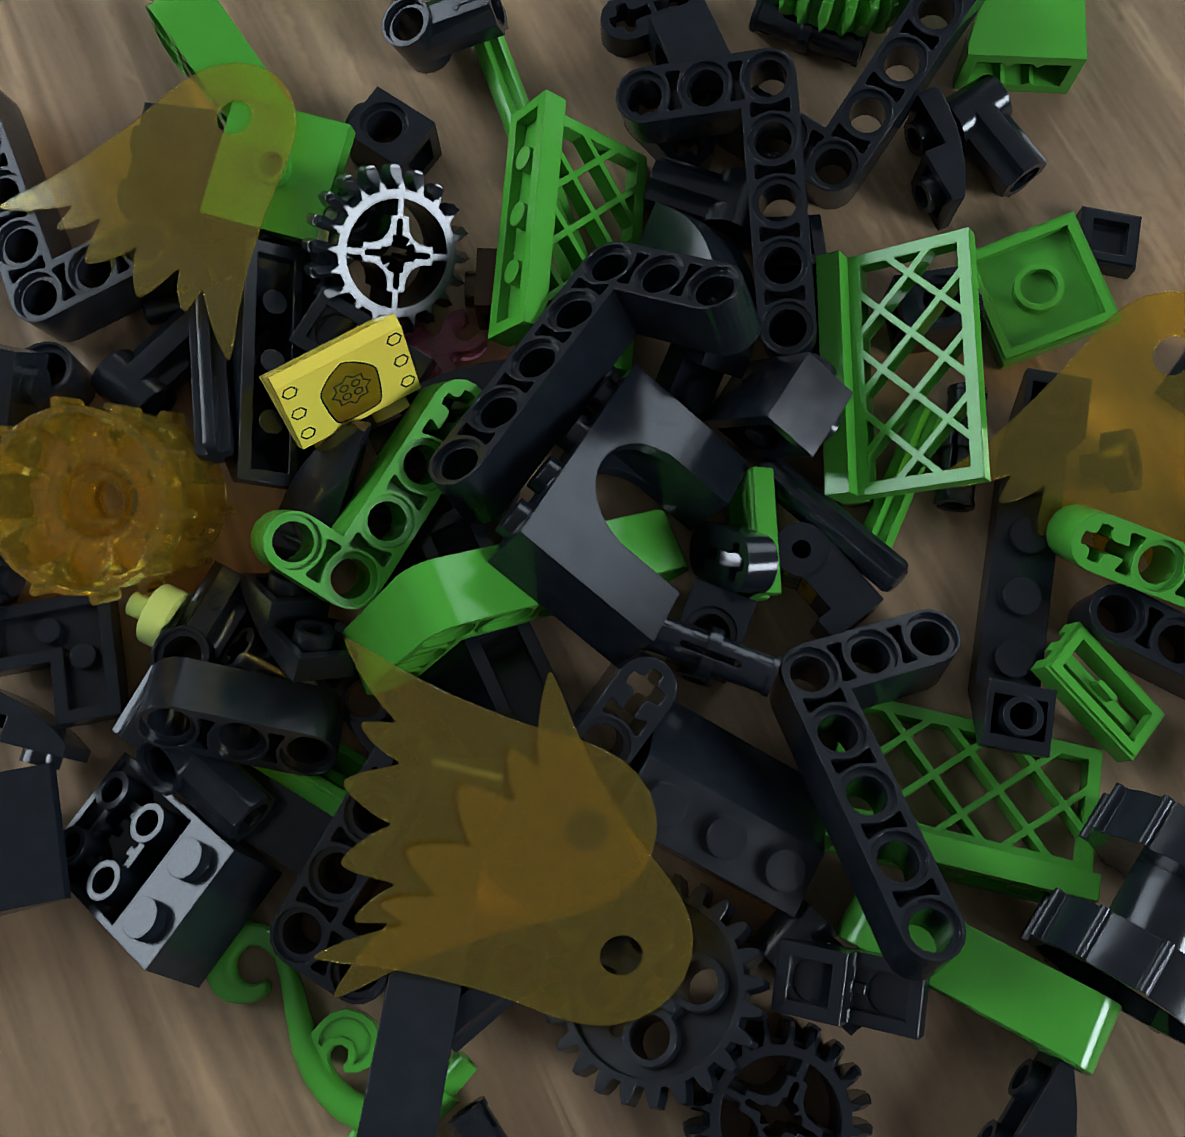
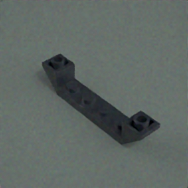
[968,368,1092,758]

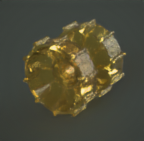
[0,396,236,606]

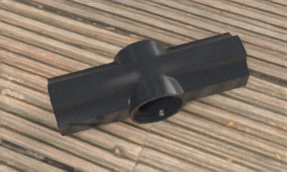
[112,560,251,747]

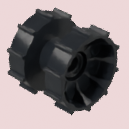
[1019,783,1185,1045]

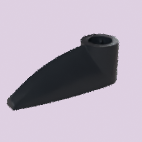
[272,421,371,559]

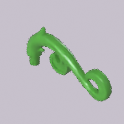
[206,921,478,1137]

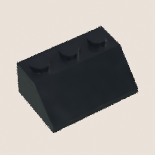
[596,701,825,917]

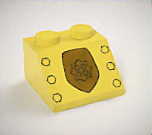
[259,313,421,450]

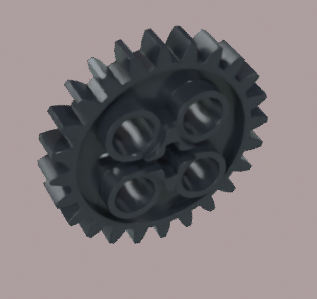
[544,872,770,1110]

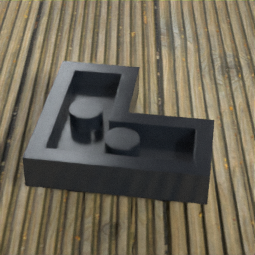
[0,588,129,728]

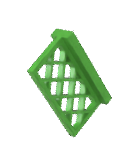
[488,90,647,378]
[816,227,991,508]
[824,701,1103,904]

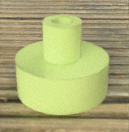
[125,584,194,647]

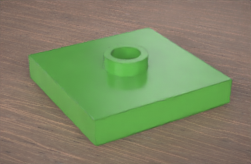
[199,95,356,244]
[955,211,1122,370]

